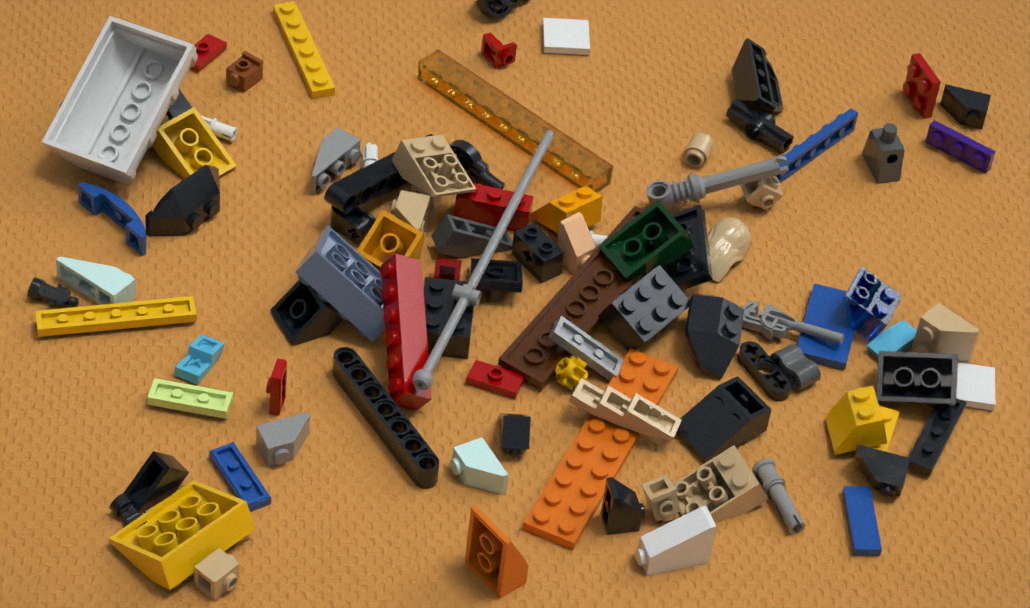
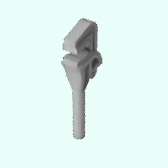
[742,301,844,344]

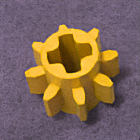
[555,355,588,389]

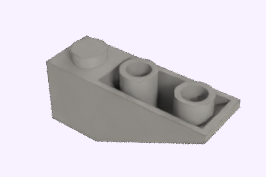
[311,127,361,195]

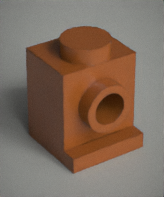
[226,51,263,93]

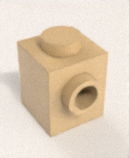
[194,548,239,601]

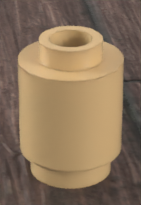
[684,133,714,168]

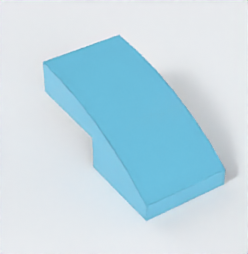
[867,320,917,358]
[174,334,225,385]

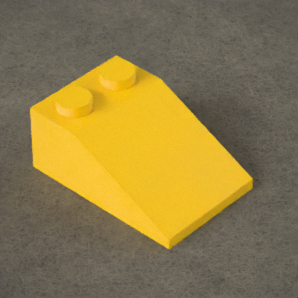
[152,107,237,179]

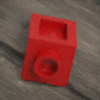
[481,32,517,68]

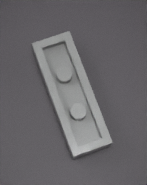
[549,316,624,381]

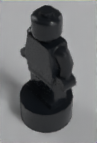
[27,277,79,307]
[110,493,147,529]

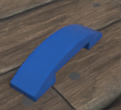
[78,182,146,256]

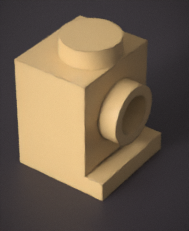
[642,474,681,522]

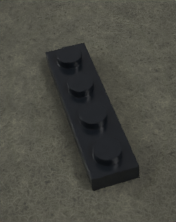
[908,398,967,477]

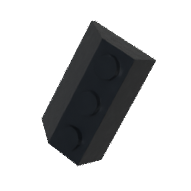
[876,351,958,406]

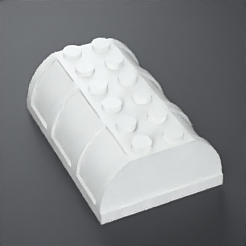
[42,16,198,184]

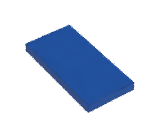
[798,283,861,370]

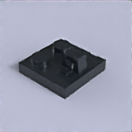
[470,258,523,301]

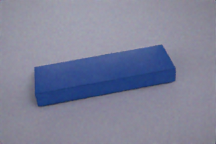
[209,442,271,512]
[842,486,882,556]

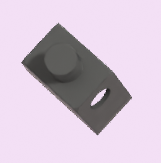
[862,123,904,184]

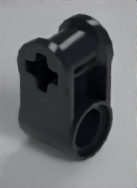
[330,205,376,243]

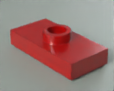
[190,34,227,72]
[266,358,287,416]
[466,360,524,399]

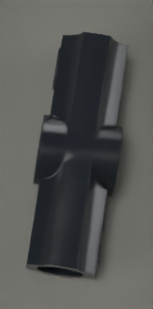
[726,100,794,153]

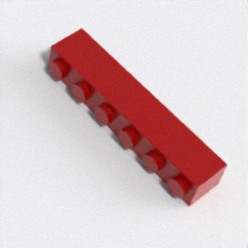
[380,253,432,411]

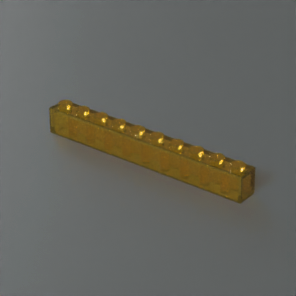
[417,49,613,193]

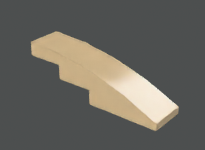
[568,378,682,441]

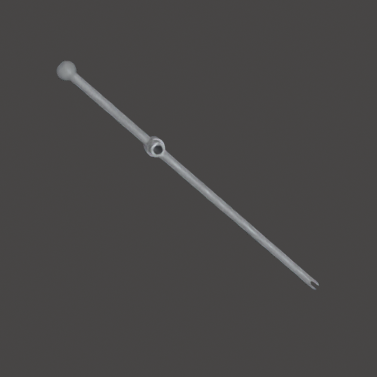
[412,130,554,390]

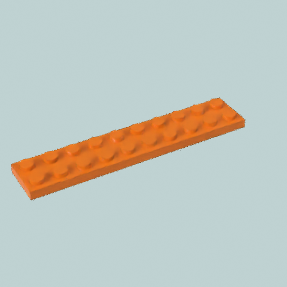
[522,348,678,550]

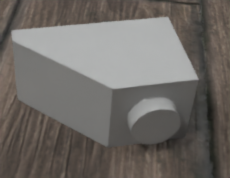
[256,412,310,467]

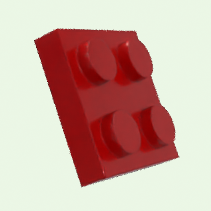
[903,53,941,119]

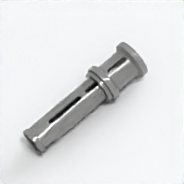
[752,458,805,534]

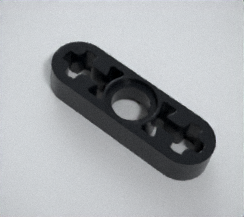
[738,341,792,401]

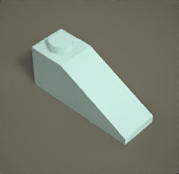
[56,257,136,305]

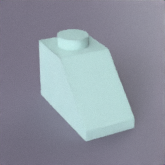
[450,437,508,494]

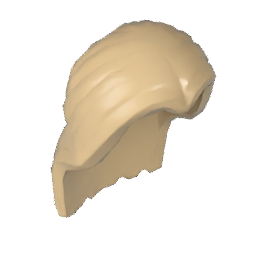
[707,217,751,282]

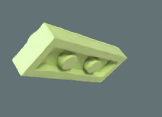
[147,378,233,419]

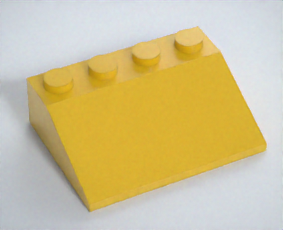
[108,480,255,590]

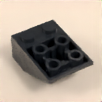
[676,376,772,462]

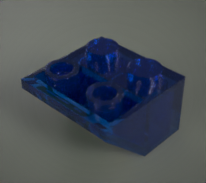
[843,266,902,342]

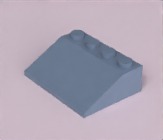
[295,225,385,341]

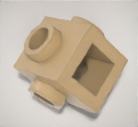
[740,176,783,210]

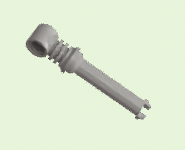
[646,155,789,212]

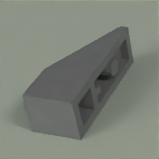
[431,214,513,258]

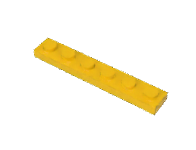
[273,2,335,99]
[35,296,197,337]

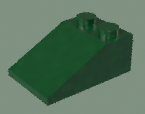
[599,200,694,281]

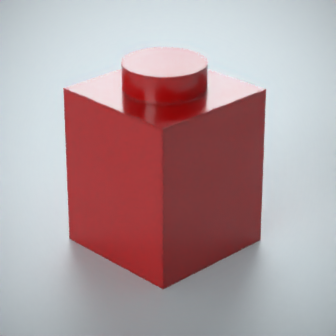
[434,258,462,281]

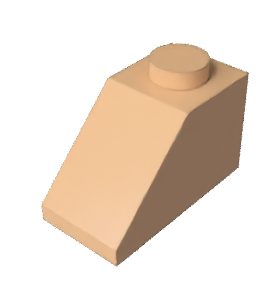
[557,212,596,274]

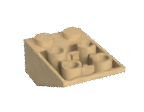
[392,135,476,198]
[673,445,768,522]

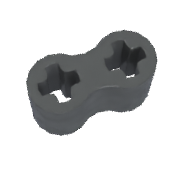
[770,344,821,391]

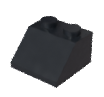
[270,280,344,346]

